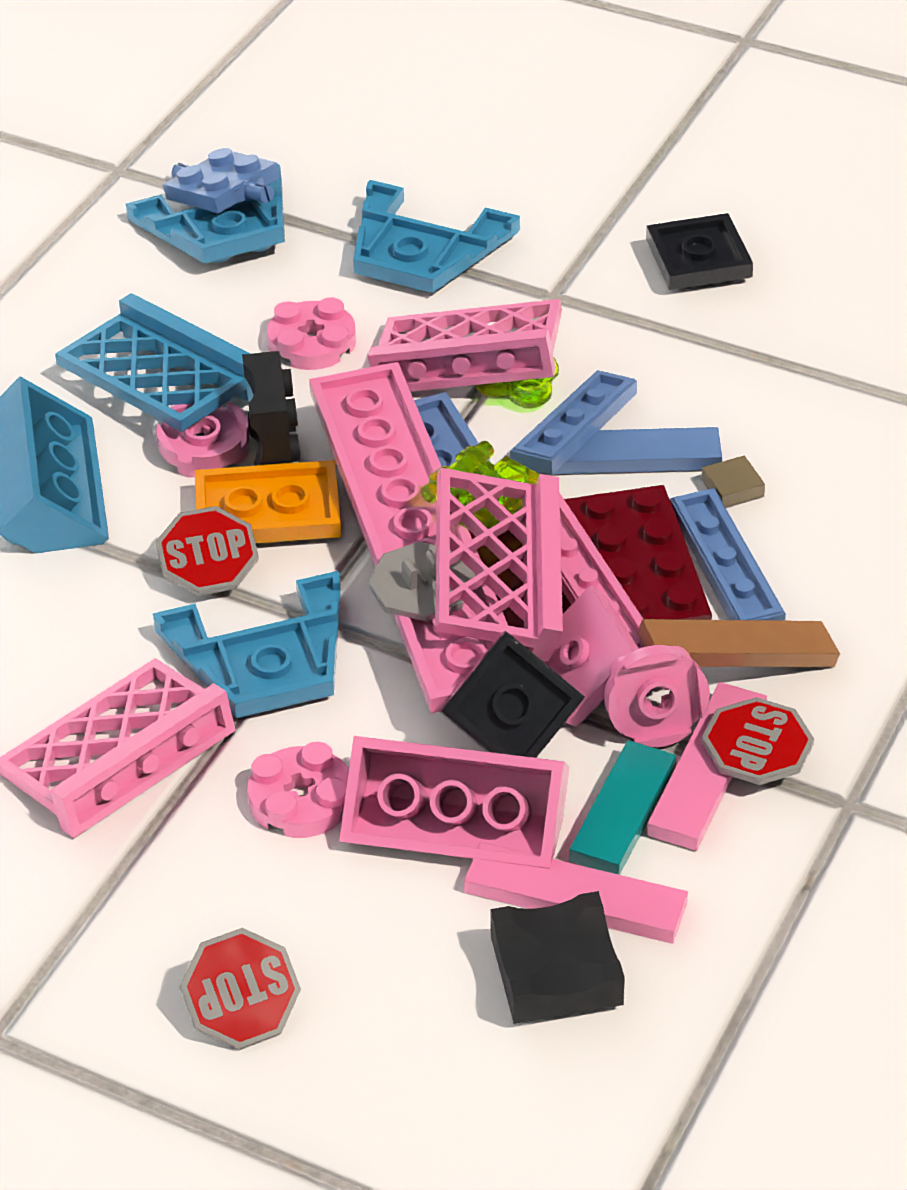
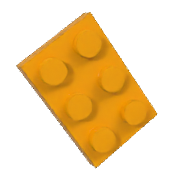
[195,460,342,543]

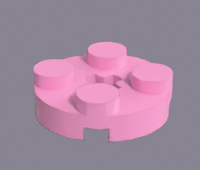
[267,297,356,370]
[156,402,250,477]
[604,645,710,747]
[247,741,349,838]

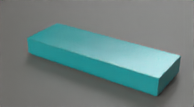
[569,740,676,875]

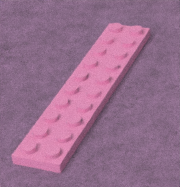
[309,362,508,713]

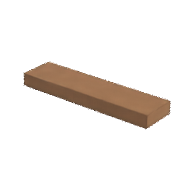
[637,619,840,667]

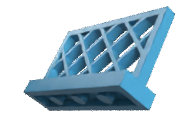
[55,293,254,432]

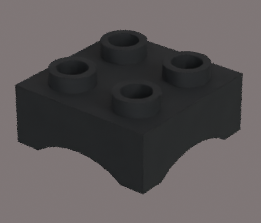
[242,351,300,466]
[490,891,625,1024]

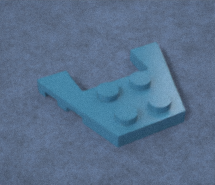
[125,164,285,264]
[353,180,520,293]
[152,571,341,718]

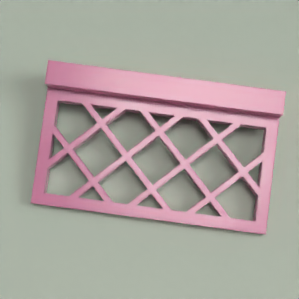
[368,299,562,392]
[435,468,563,662]
[0,658,236,838]

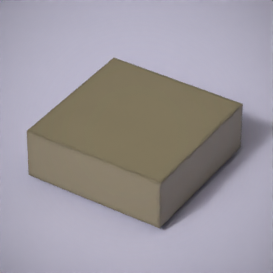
[702,455,765,507]

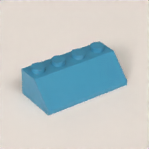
[0,376,109,553]

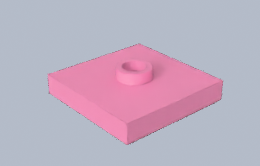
[543,585,639,727]

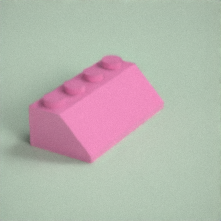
[339,736,570,868]

